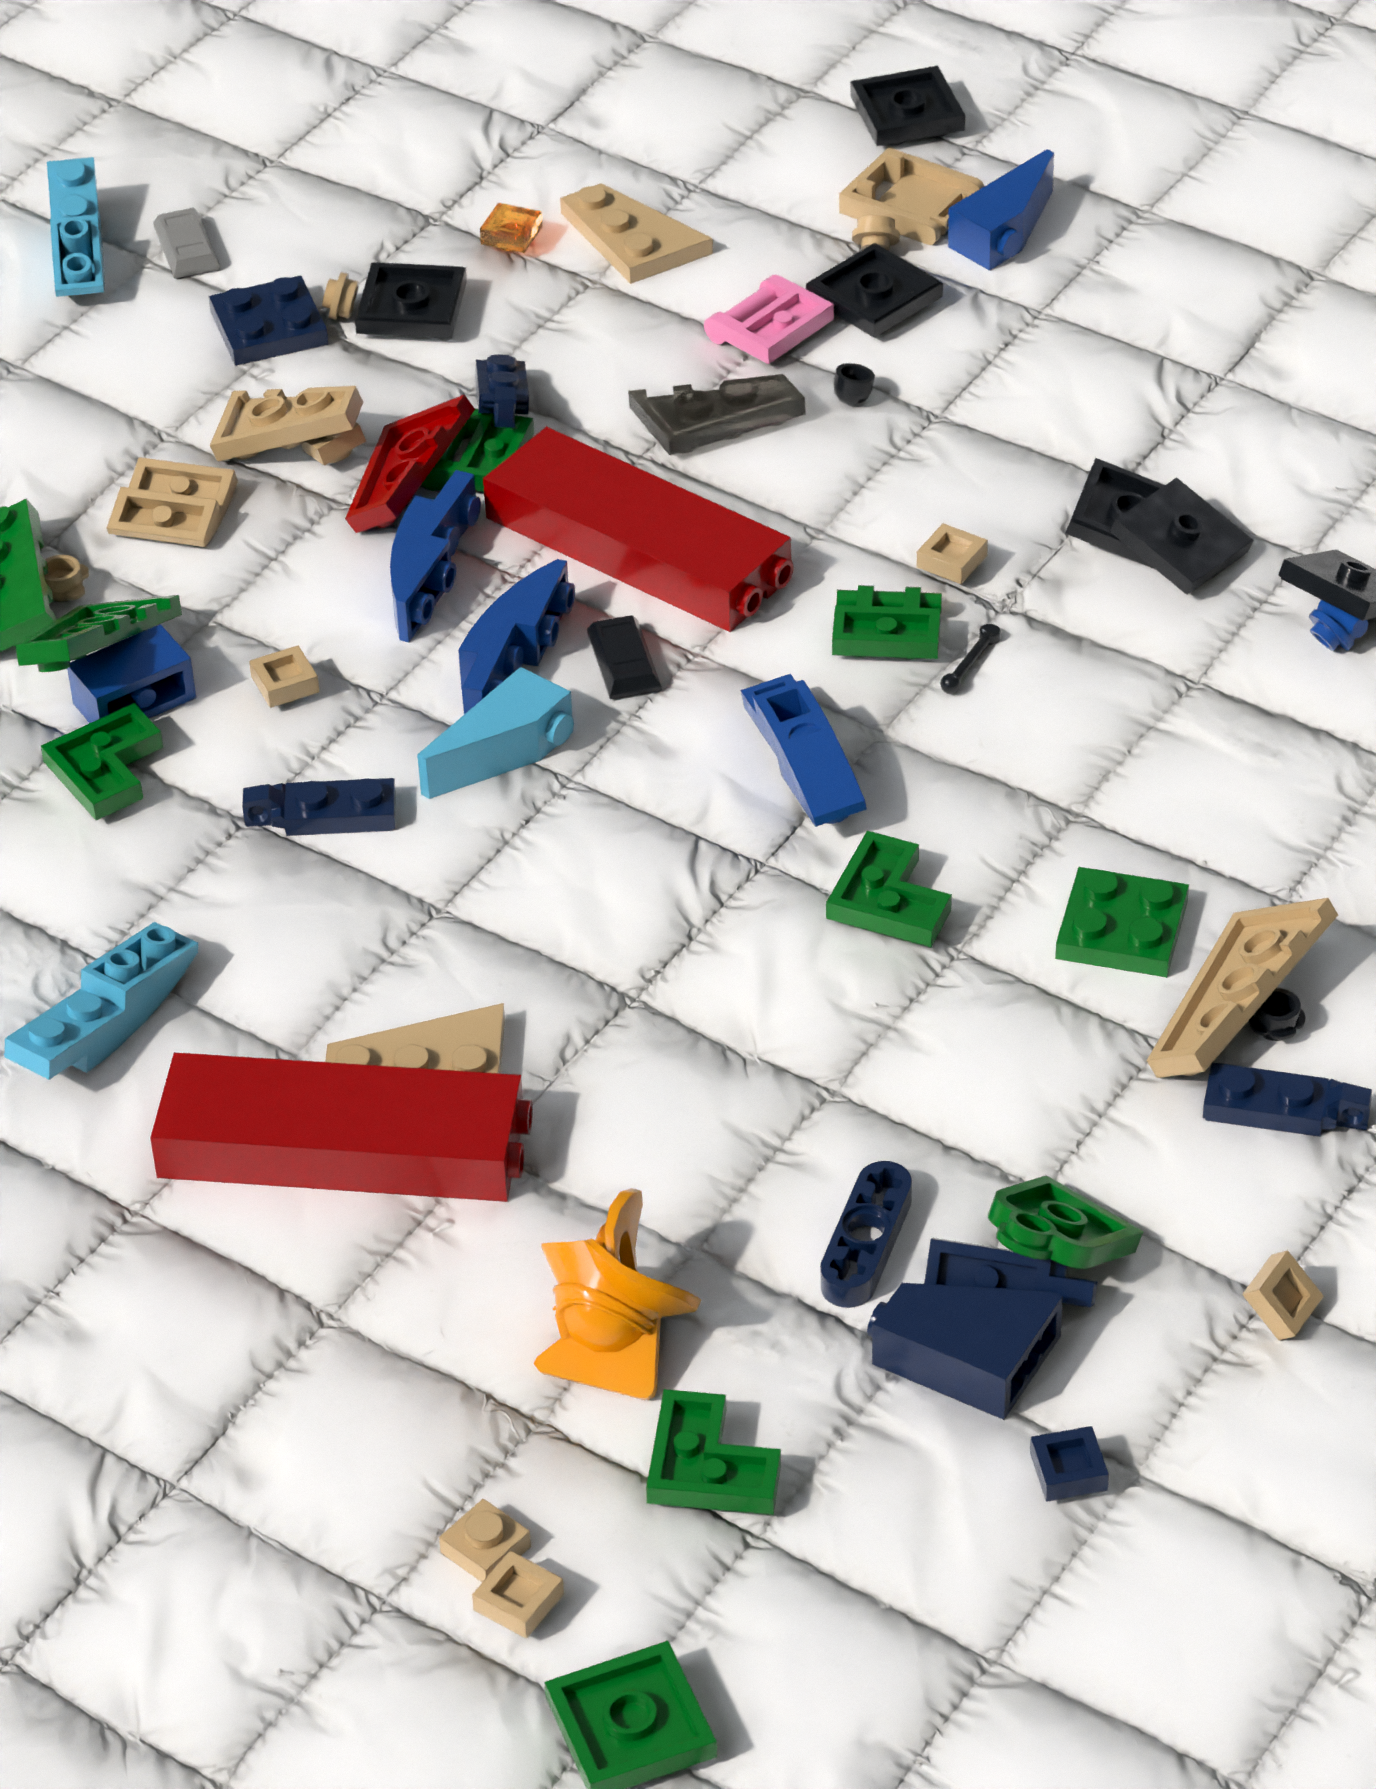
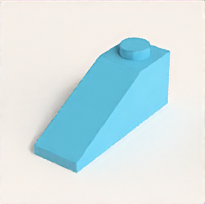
[417,667,574,799]

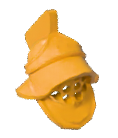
[534,1188,701,1400]

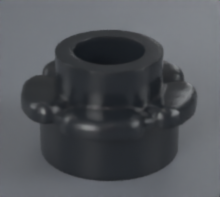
[1249,988,1306,1041]

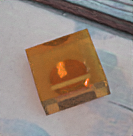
[480,203,543,253]

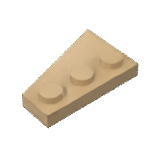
[560,183,713,284]
[210,386,363,461]
[325,1003,505,1073]

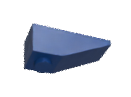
[948,149,1054,271]

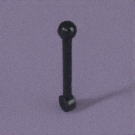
[940,624,1000,694]

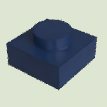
[1030,1426,1109,1502]

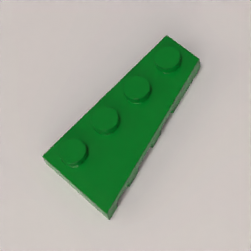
[0,499,57,652]
[15,595,182,672]

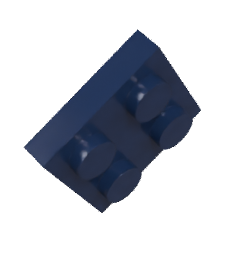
[209,275,329,366]

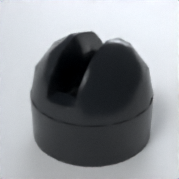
[833,363,875,405]

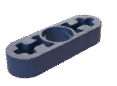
[820,1161,912,1308]

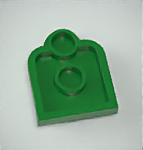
[987,1175,1144,1269]

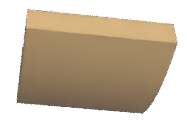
[107,457,238,547]

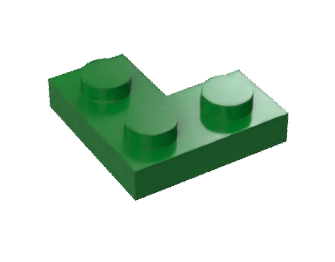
[41,703,163,821]
[826,831,952,947]
[646,1389,781,1515]

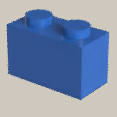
[67,624,196,723]

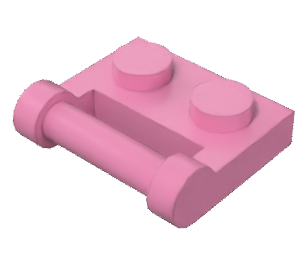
[704,274,834,364]

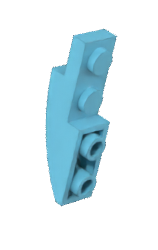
[47,157,104,297]
[4,922,198,1080]

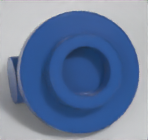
[1309,600,1368,651]

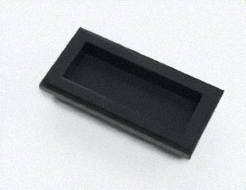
[587,615,662,700]

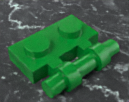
[832,585,942,659]

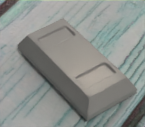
[153,208,221,279]

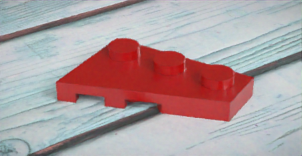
[345,394,475,534]

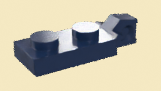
[475,354,529,428]
[242,778,396,836]
[1202,1062,1372,1137]
[924,1238,1098,1308]

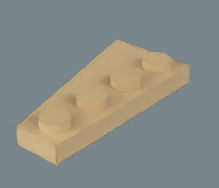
[1146,898,1338,1078]

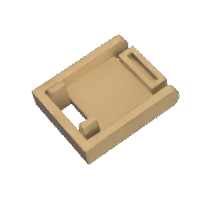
[839,147,984,245]

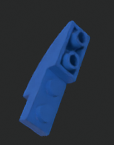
[390,470,481,643]
[458,559,575,714]
[740,673,867,827]

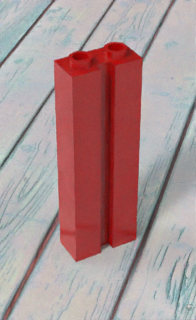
[483,426,794,632]
[150,1052,533,1202]

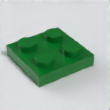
[1055,867,1189,978]
[544,1641,717,1789]

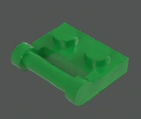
[421,409,534,493]

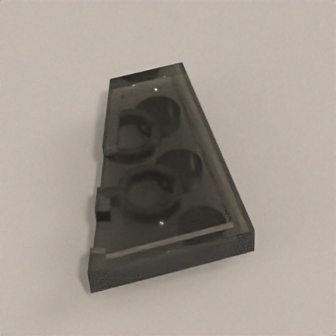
[628,374,806,455]

